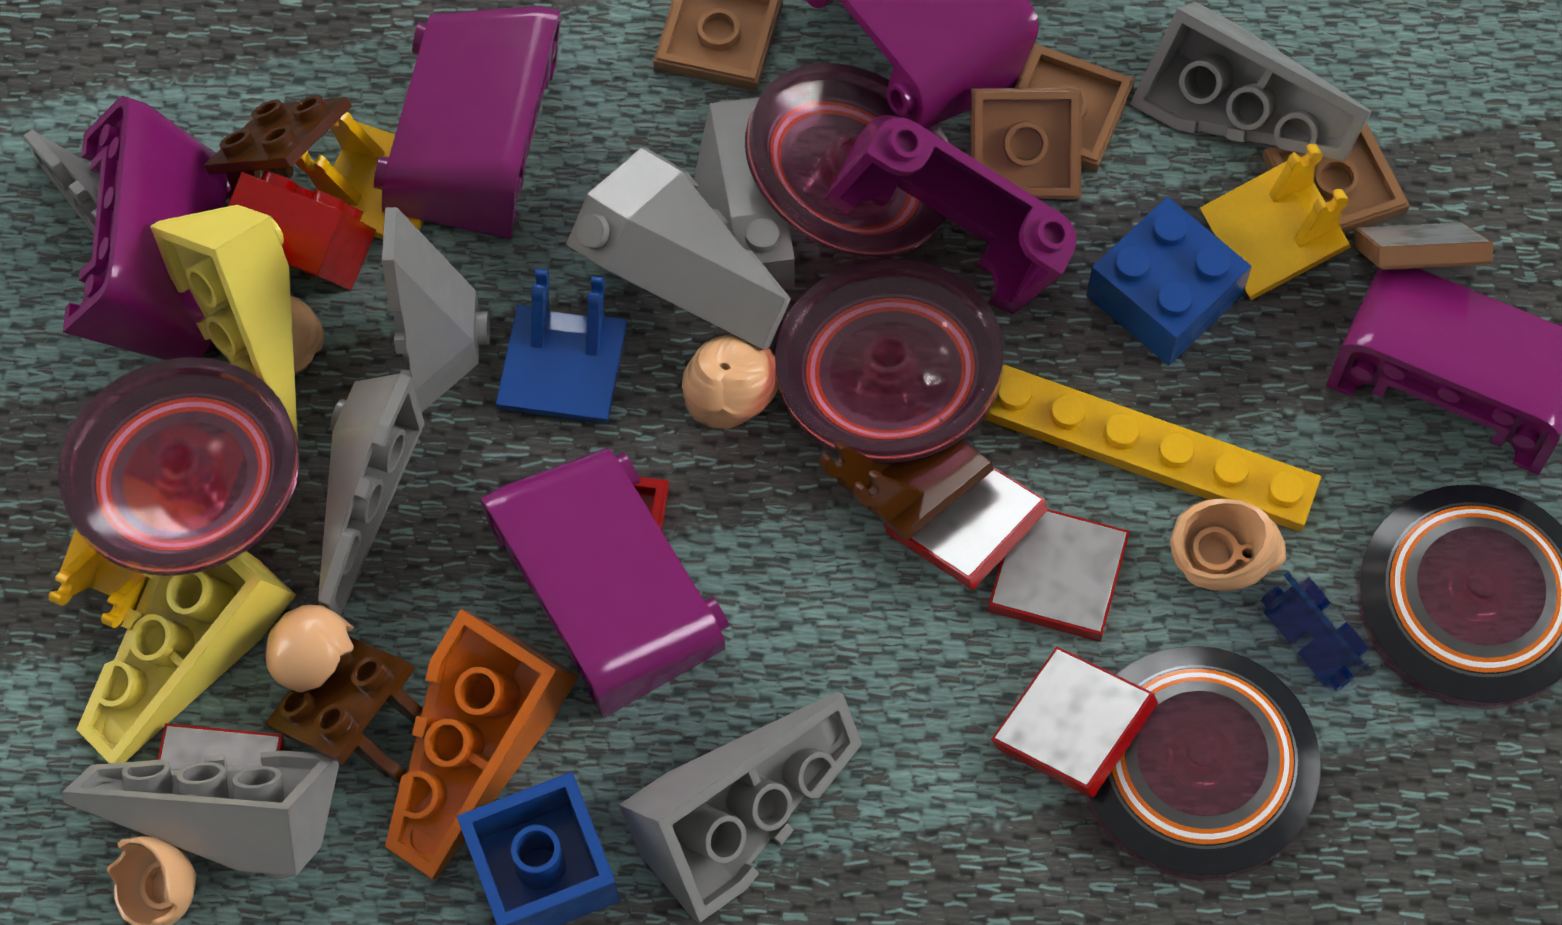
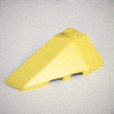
[150,205,298,441]
[76,510,296,763]

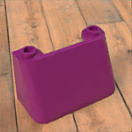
[803,0,1039,128]
[374,6,562,239]
[63,96,231,365]
[824,115,1077,314]
[1326,267,1562,475]
[480,447,729,719]

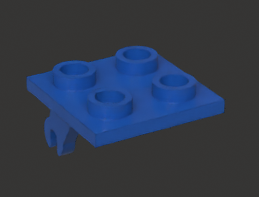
[496,268,628,424]

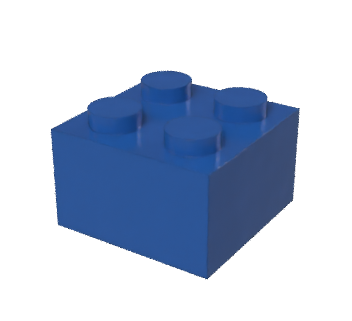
[1086,196,1252,366]
[457,771,620,925]

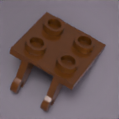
[204,95,352,199]
[819,408,994,541]
[265,636,423,784]

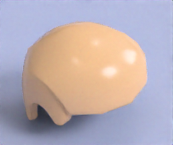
[265,605,354,693]
[107,836,197,925]

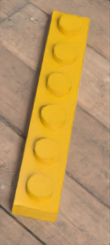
[984,364,1322,532]

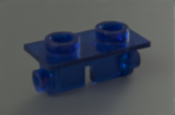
[1261,572,1371,691]

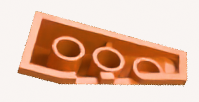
[385,609,579,879]

